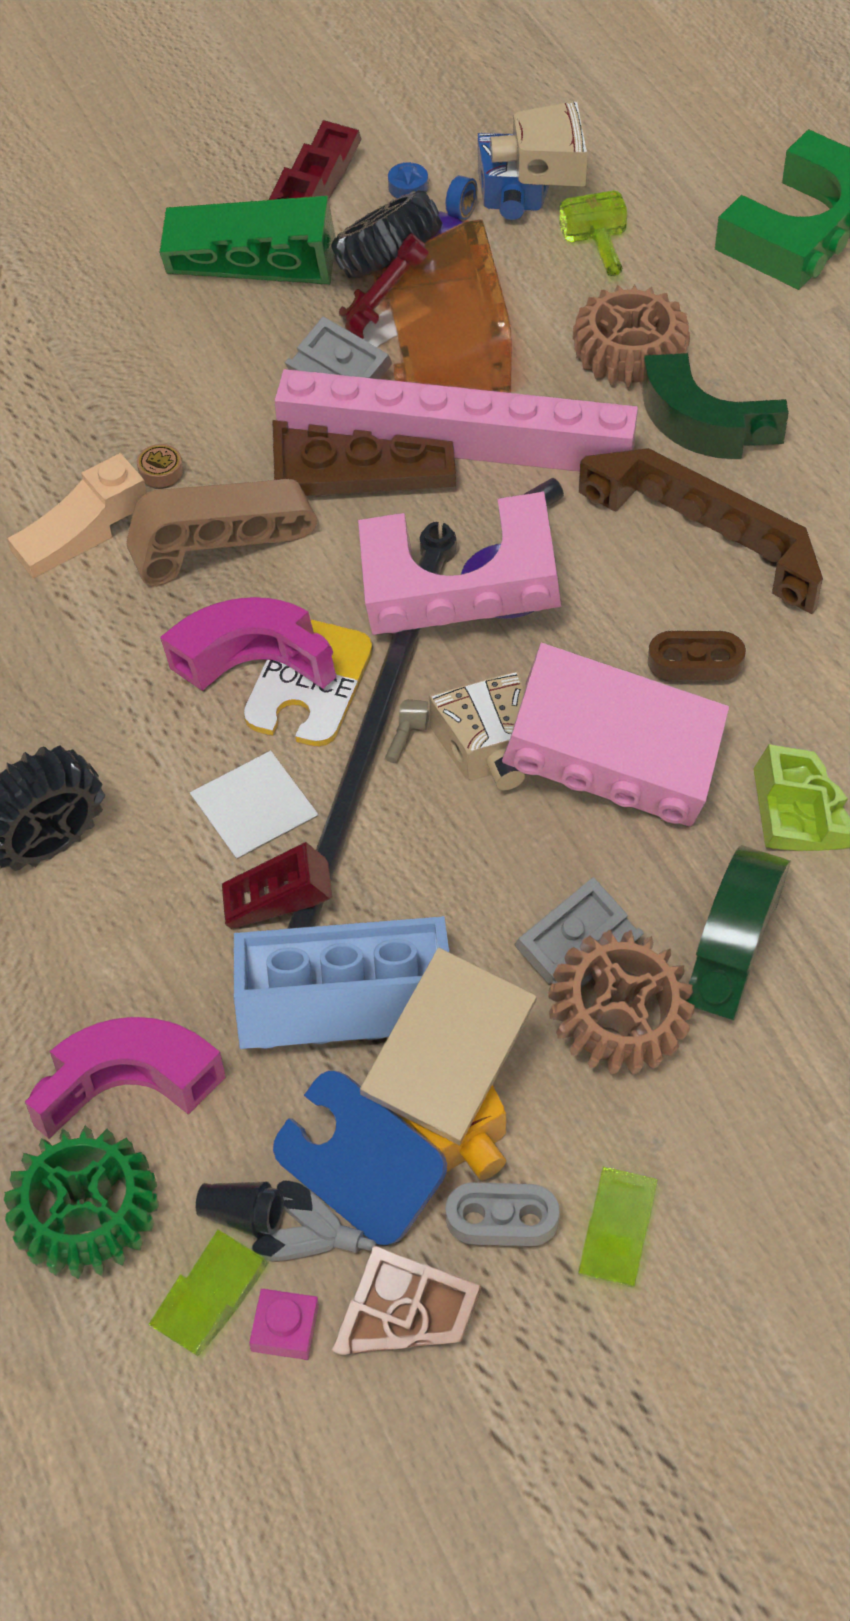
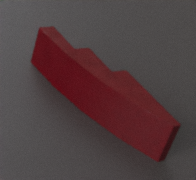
[268,120,362,200]

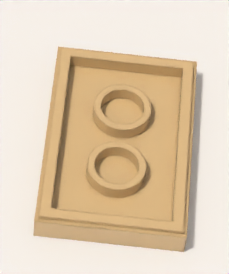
[360,947,537,1145]

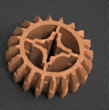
[573,284,690,388]
[548,929,694,1075]

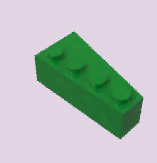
[159,196,336,285]

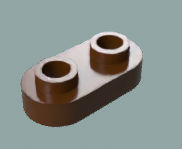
[648,631,746,681]

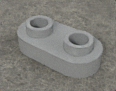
[445,1182,559,1246]

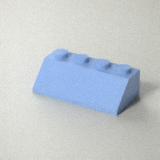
[234,916,449,1049]

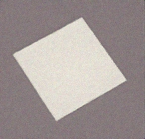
[190,751,319,859]

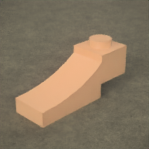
[7,453,147,578]

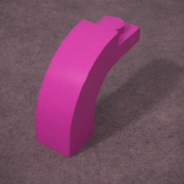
[160,597,336,691]
[25,1017,226,1139]

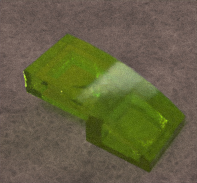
[578,1167,658,1288]
[148,1229,269,1356]

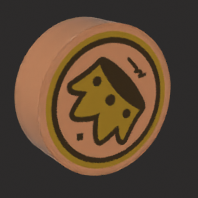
[137,444,183,488]

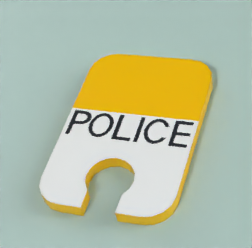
[244,619,372,747]

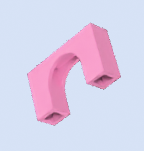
[358,492,561,635]

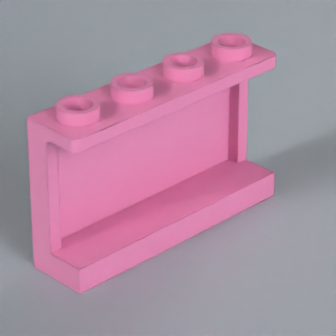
[502,642,729,826]

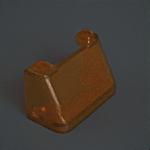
[374,219,512,393]

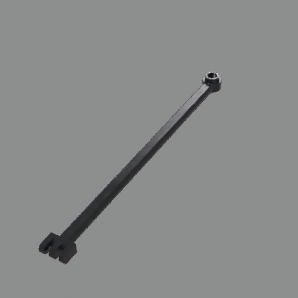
[287,522,456,929]

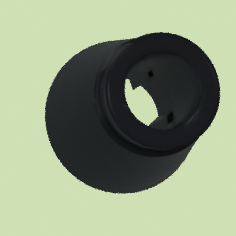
[195,1181,284,1238]

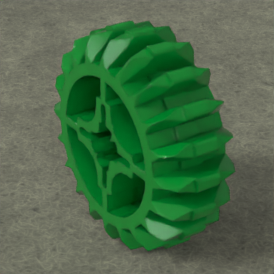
[4,1125,159,1279]

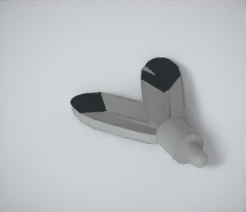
[252,1180,376,1261]

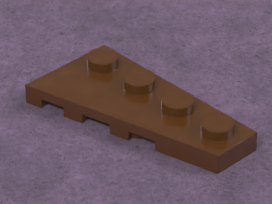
[272,420,456,496]

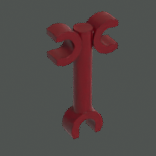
[339,233,429,339]

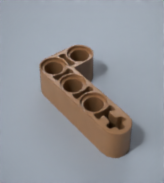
[126,479,317,587]

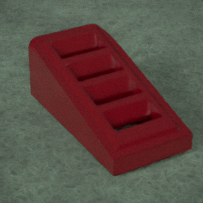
[222,842,332,929]

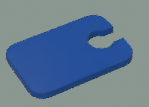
[273,1071,447,1245]

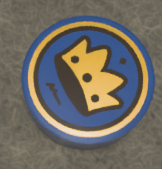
[446,175,478,220]

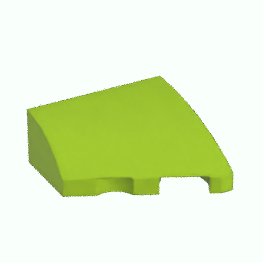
[753,744,850,851]

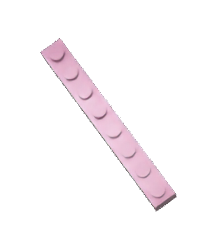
[275,369,638,472]

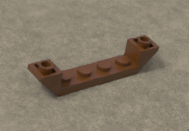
[578,448,823,614]

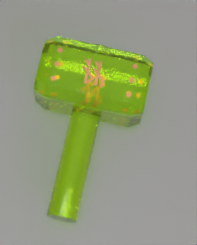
[559,190,628,276]

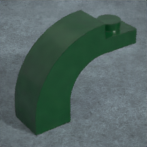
[641,353,789,459]
[685,845,791,1020]

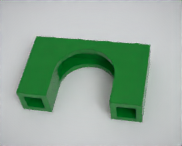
[715,129,850,290]

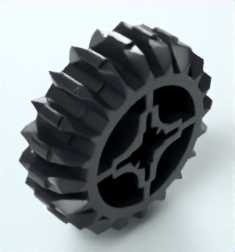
[331,190,443,278]
[0,745,105,871]

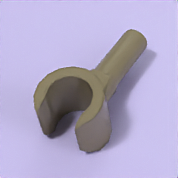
[385,699,429,763]

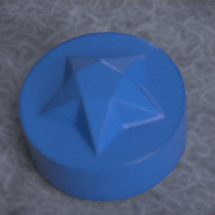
[388,162,428,198]

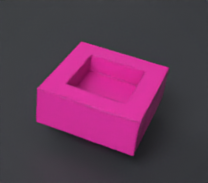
[249,1288,319,1360]

